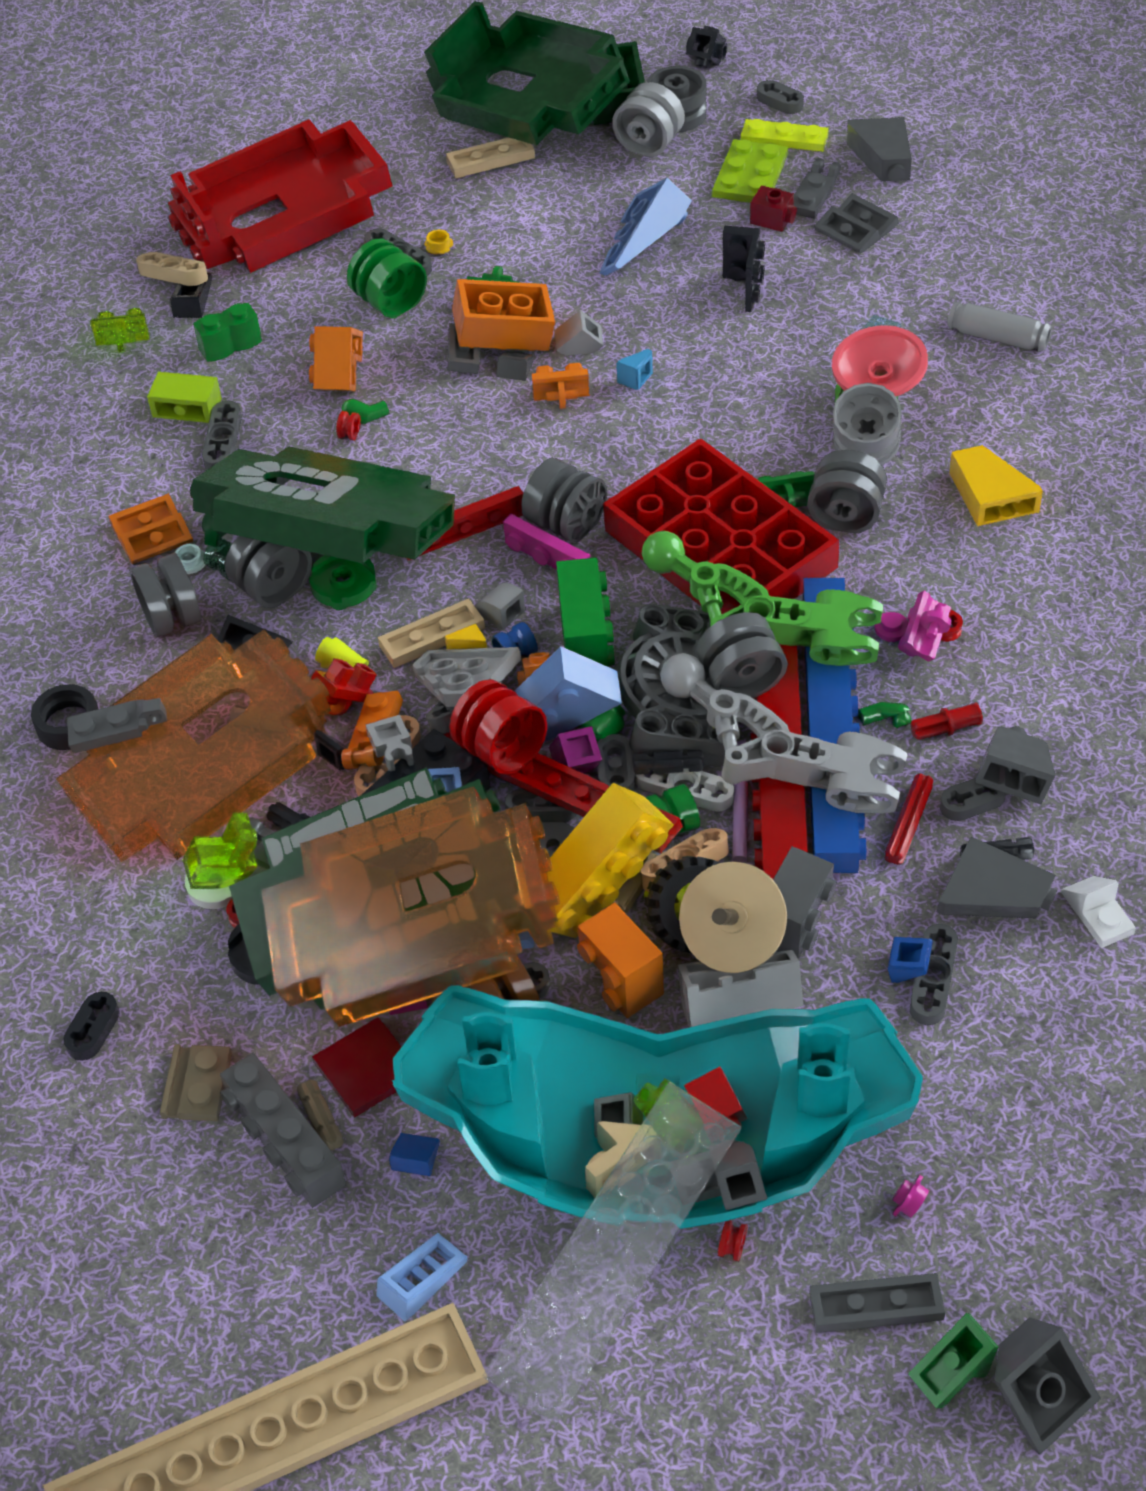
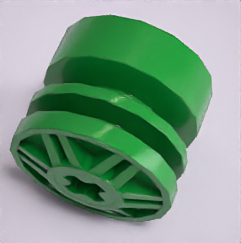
[346,238,427,318]

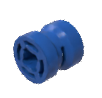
[491,622,538,657]

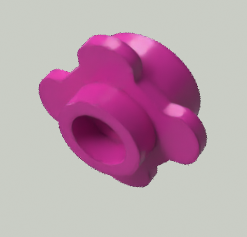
[892,1174,929,1218]

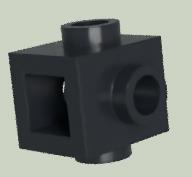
[686,26,727,68]

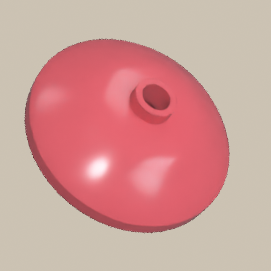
[832,326,928,397]

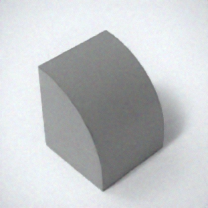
[554,310,604,356]
[475,582,525,631]

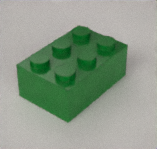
[556,558,615,667]

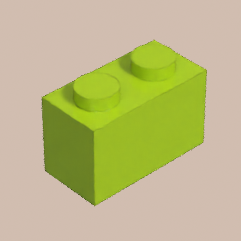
[147,372,222,423]

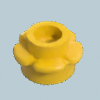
[425,229,453,254]

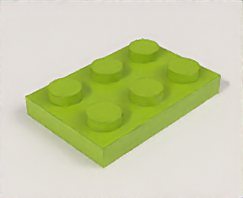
[712,139,788,203]

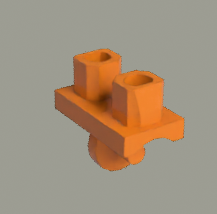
[532,363,590,409]

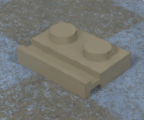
[159,1044,232,1121]

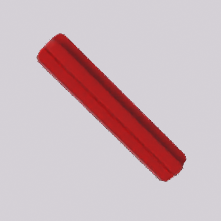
[884,773,933,865]

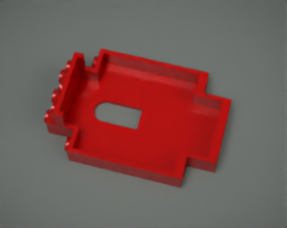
[168,119,393,273]

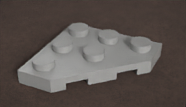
[412,647,522,707]

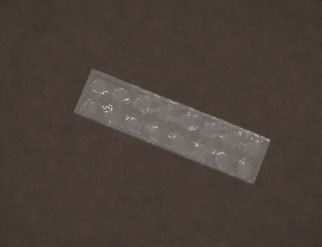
[482,1081,741,1426]

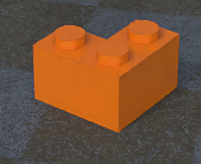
[309,326,363,391]
[577,903,664,1018]

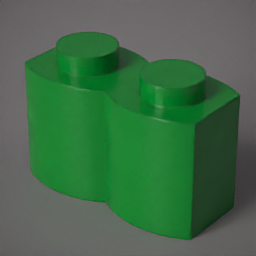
[193,303,262,362]

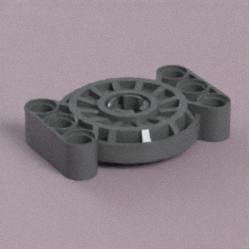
[618,604,740,767]

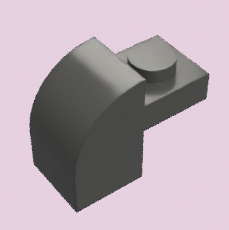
[670,1141,767,1210]

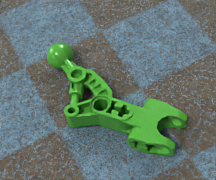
[641,531,883,666]

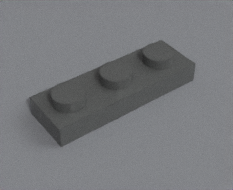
[809,1273,945,1333]

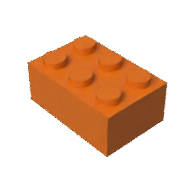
[452,279,555,351]

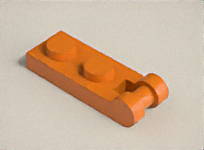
[341,690,403,770]

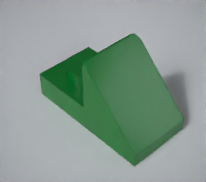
[908,1313,999,1408]

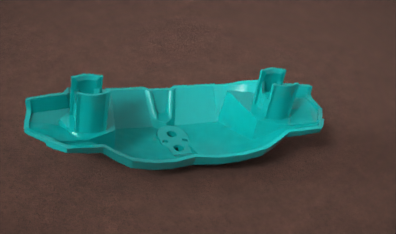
[392,985,923,1229]

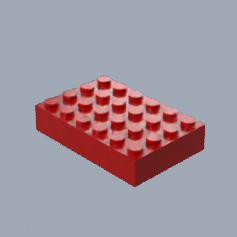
[603,438,839,614]

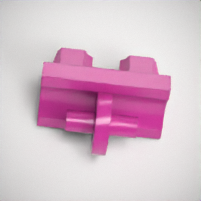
[898,590,951,662]

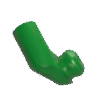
[341,399,389,424]
[858,702,912,728]

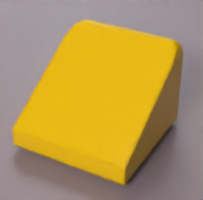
[445,624,487,649]

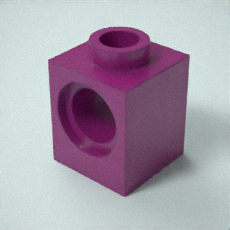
[549,726,602,774]

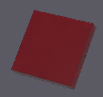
[312,1017,401,1118]

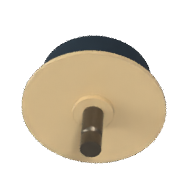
[679,862,787,973]

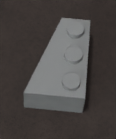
[677,950,804,1027]

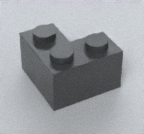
[773,846,837,960]

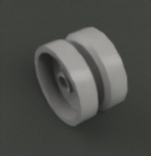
[612,82,685,157]

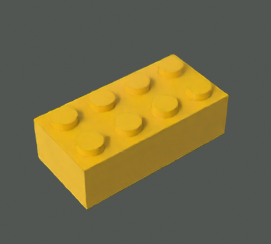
[515,783,674,938]

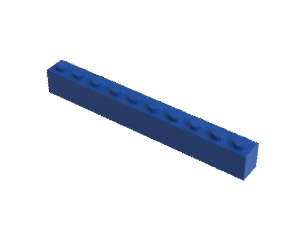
[803,578,867,873]

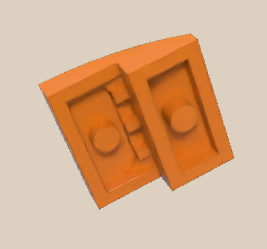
[108,493,193,565]

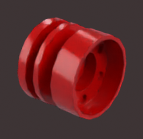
[449,679,548,775]

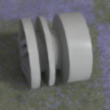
[833,383,902,465]

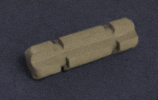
[297,1079,344,1151]

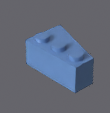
[515,646,622,744]

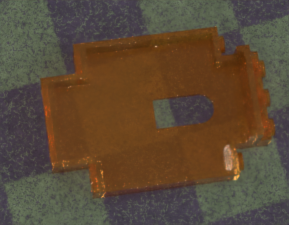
[56,629,331,862]
[262,786,560,1027]

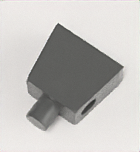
[975,726,1055,804]

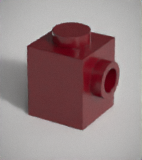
[750,185,797,232]

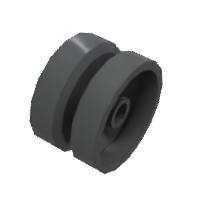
[646,66,707,133]
[807,449,888,534]
[225,536,312,608]
[129,553,202,638]
[696,612,788,698]

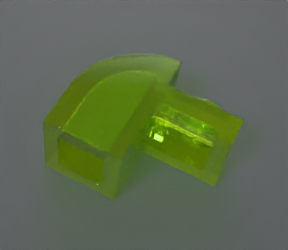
[182,813,258,889]

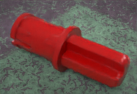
[910,702,983,740]

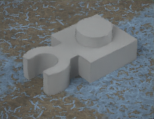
[366,715,414,771]

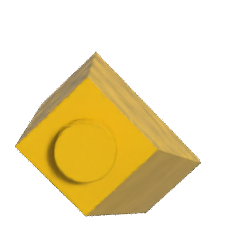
[949,445,1043,526]

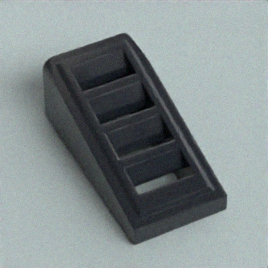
[170,273,212,318]

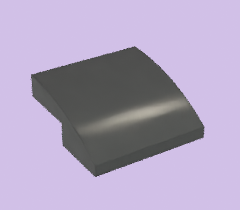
[814,193,899,254]

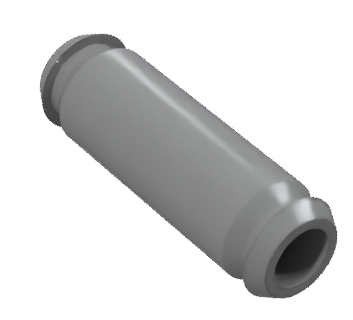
[947,301,1052,352]

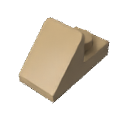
[585,1121,661,1199]

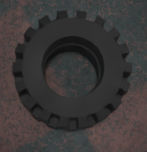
[644,856,720,954]

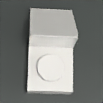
[1060,876,1136,948]

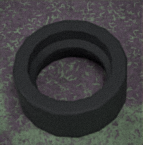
[31,684,99,750]

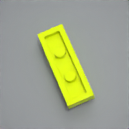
[740,119,829,152]

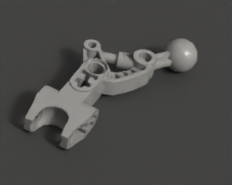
[660,653,907,814]

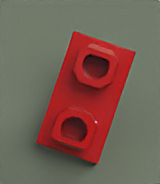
[311,658,377,716]

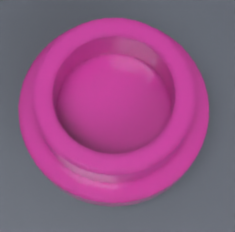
[874,612,909,642]

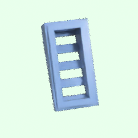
[376,1233,467,1322]

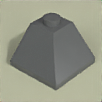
[995,1317,1101,1455]

